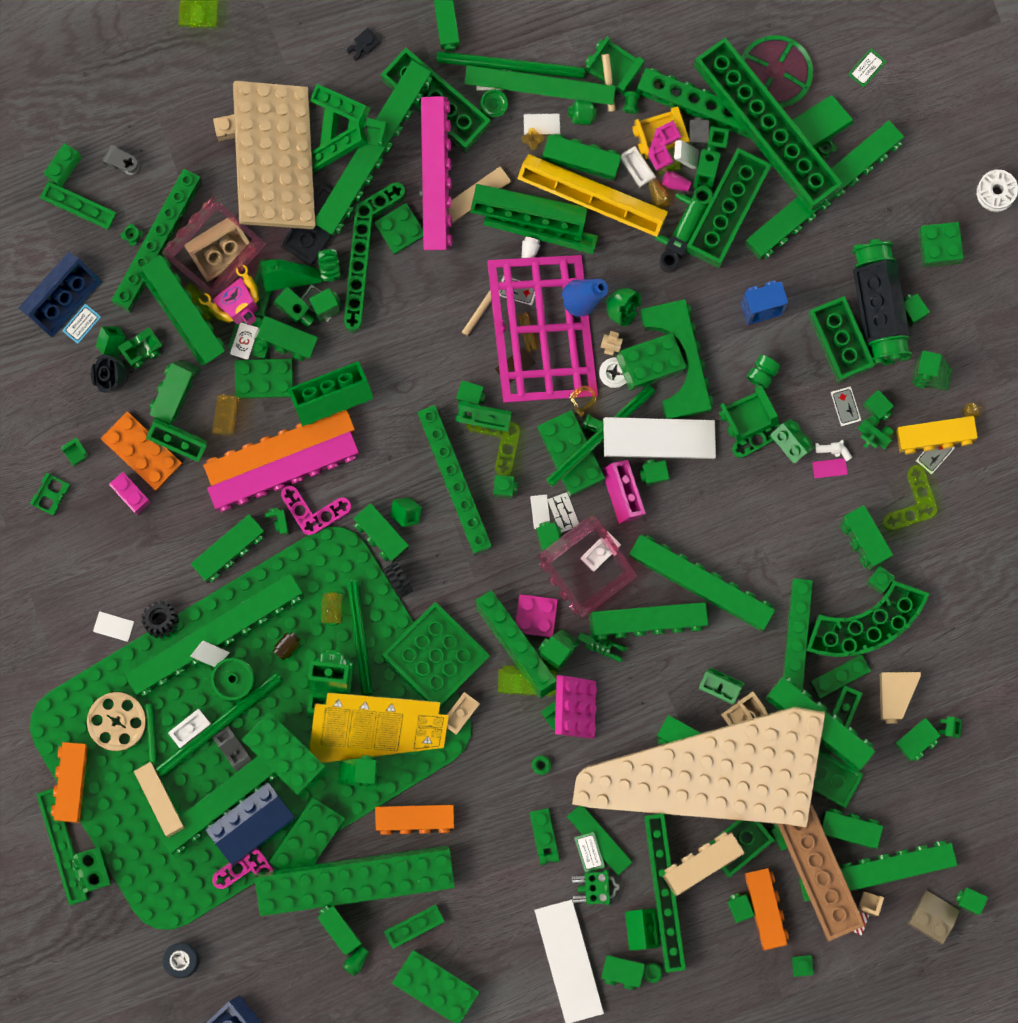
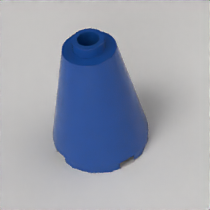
[562,279,608,317]

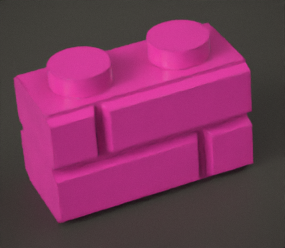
[109,472,151,515]

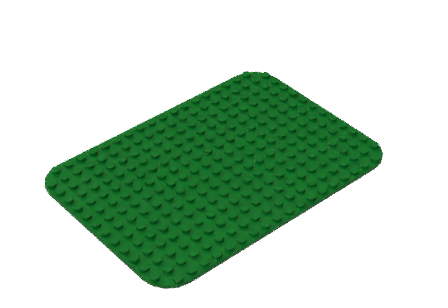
[30,527,471,930]

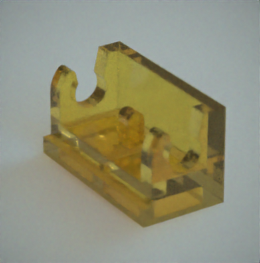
[212,395,238,437]

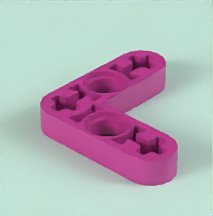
[281,486,351,535]
[212,849,273,889]

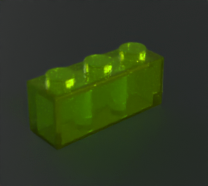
[498,666,557,697]

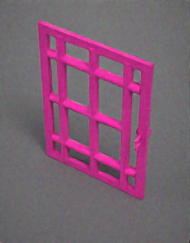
[487,255,598,403]

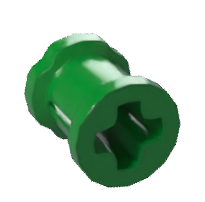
[622,91,641,114]
[582,414,604,433]

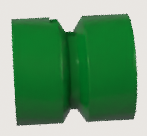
[746,354,781,390]

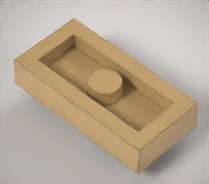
[447,692,480,735]

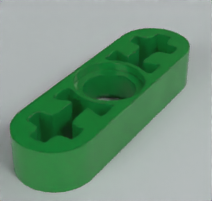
[732,424,781,459]

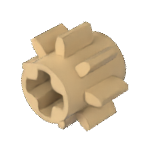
[601,331,623,356]

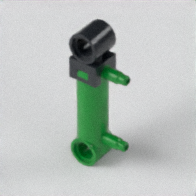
[654,186,713,273]

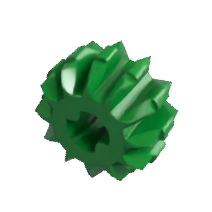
[318,249,340,282]

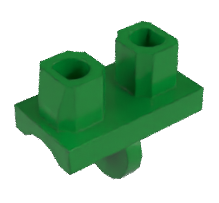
[857,415,894,450]

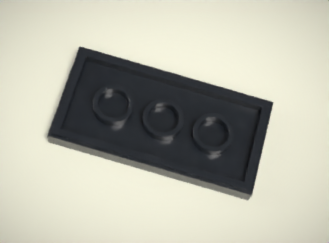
[280,184,332,267]

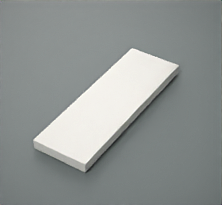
[603,417,716,459]
[535,900,604,1023]

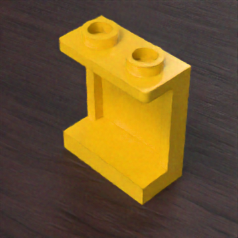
[632,106,690,159]

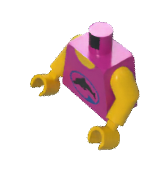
[199,265,259,325]

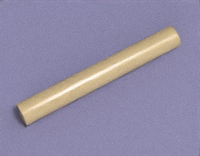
[602,54,616,111]
[462,291,492,336]

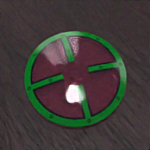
[741,35,813,109]

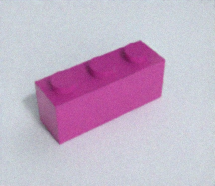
[602,460,646,524]

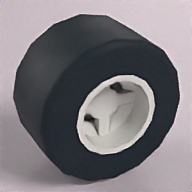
[162,943,199,978]

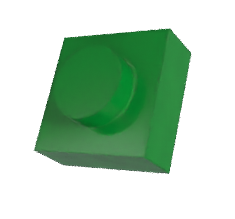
[791,955,813,977]

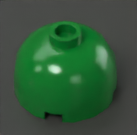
[606,288,642,327]

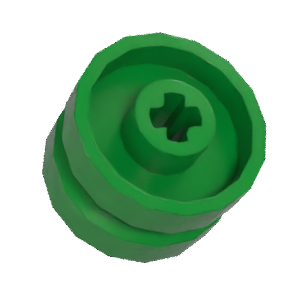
[210,658,255,700]

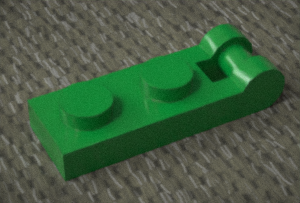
[456,401,512,432]
[529,808,560,866]

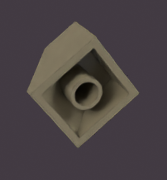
[906,890,960,944]

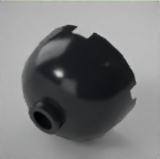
[91,355,128,393]

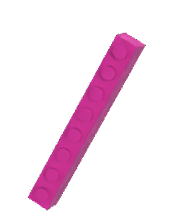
[421,97,452,251]
[207,432,359,513]

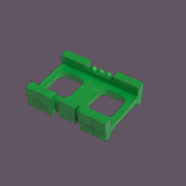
[30,472,70,516]

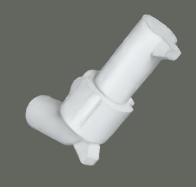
[815,440,852,461]

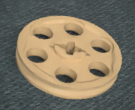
[87,692,146,751]

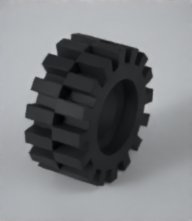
[383,561,413,599]
[141,601,179,639]

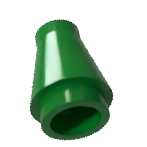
[342,946,369,976]

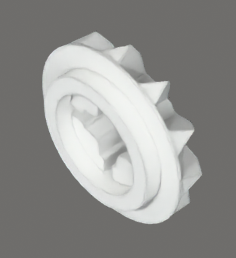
[599,358,626,388]

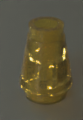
[648,179,670,209]

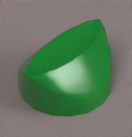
[480,89,508,119]

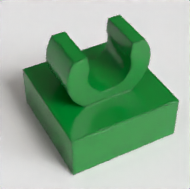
[939,717,962,739]

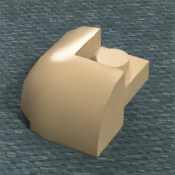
[721,692,767,726]

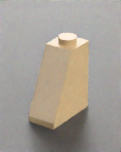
[880,672,921,724]

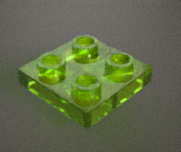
[178,0,218,28]

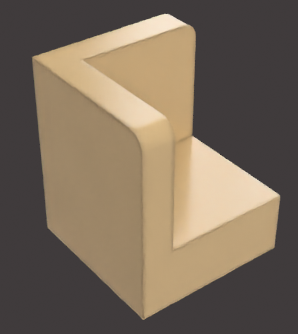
[858,891,884,916]

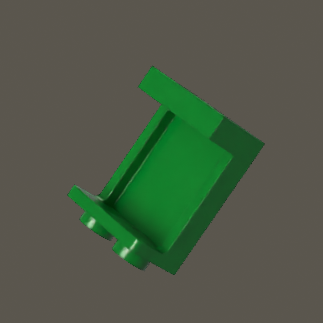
[585,36,645,95]
[718,385,779,443]

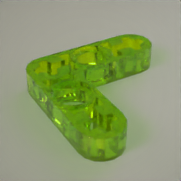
[466,415,520,476]
[883,465,937,531]

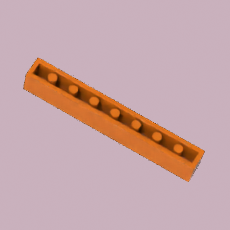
[203,410,355,486]

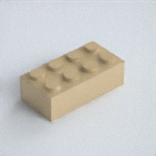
[663,832,744,896]

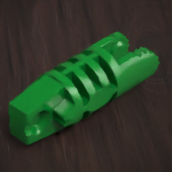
[577,633,628,663]

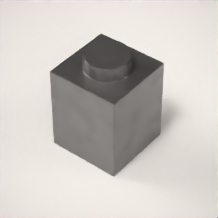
[689,117,709,147]

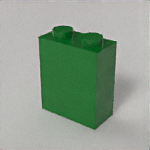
[317,905,362,956]

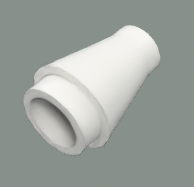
[522,237,541,258]

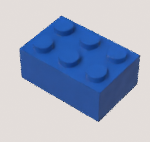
[740,280,788,326]

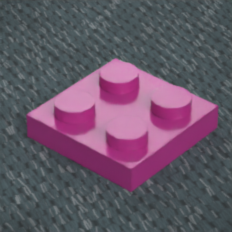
[516,594,558,638]

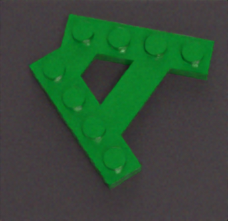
[310,84,370,174]

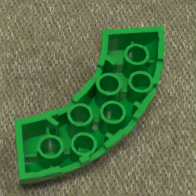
[806,580,930,657]

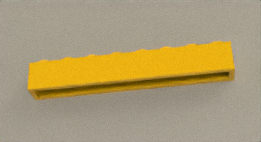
[517,154,668,237]

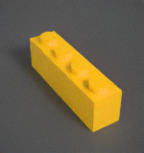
[896,416,978,455]

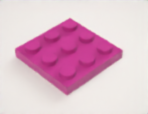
[555,676,597,739]

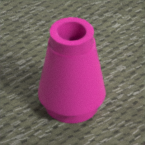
[662,171,691,192]

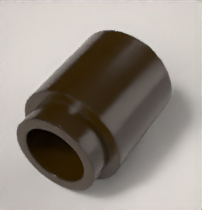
[273,632,300,661]

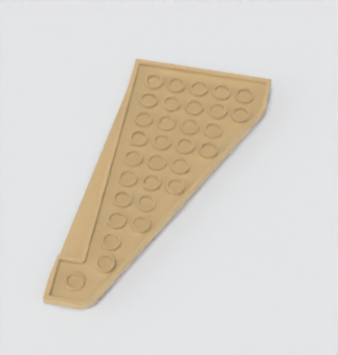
[572,707,825,827]

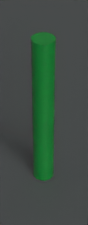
[145,704,157,762]

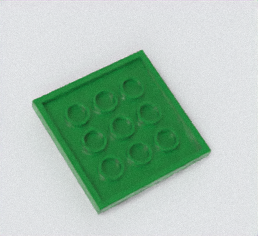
[381,602,490,706]

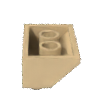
[184,215,255,282]

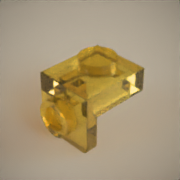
[322,592,342,623]

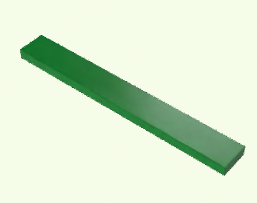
[464,65,616,105]

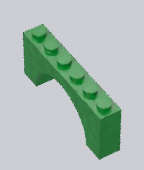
[640,299,714,419]

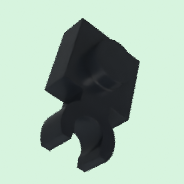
[347,27,381,61]

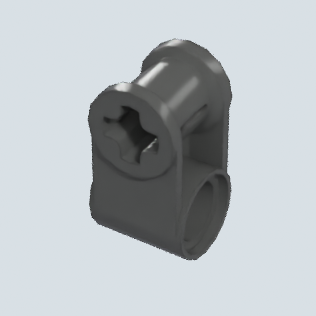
[102,145,140,176]

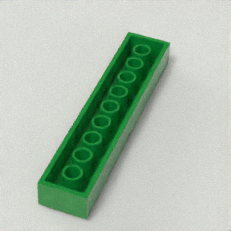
[693,37,843,212]
[255,845,455,916]

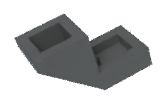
[213,726,252,772]

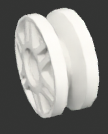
[976,169,1018,212]

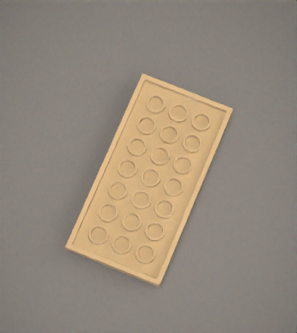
[233,81,315,229]

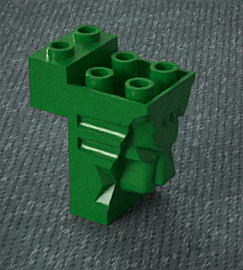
[307,649,354,718]

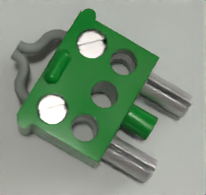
[572,870,619,905]

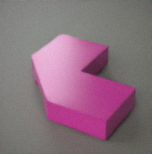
[648,121,682,171]

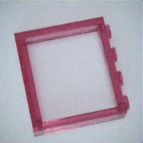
[162,196,266,299]
[537,514,638,618]

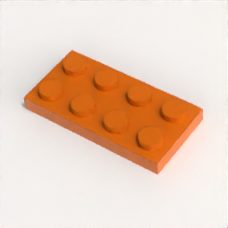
[101,412,182,491]

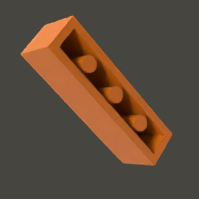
[51,742,88,823]
[375,805,454,835]
[744,868,789,950]

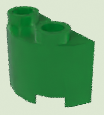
[118,327,162,369]

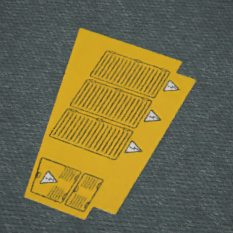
[309,693,449,763]

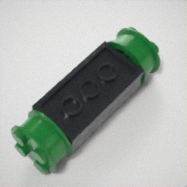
[852,239,913,366]

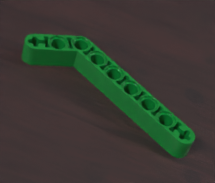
[344,182,405,333]

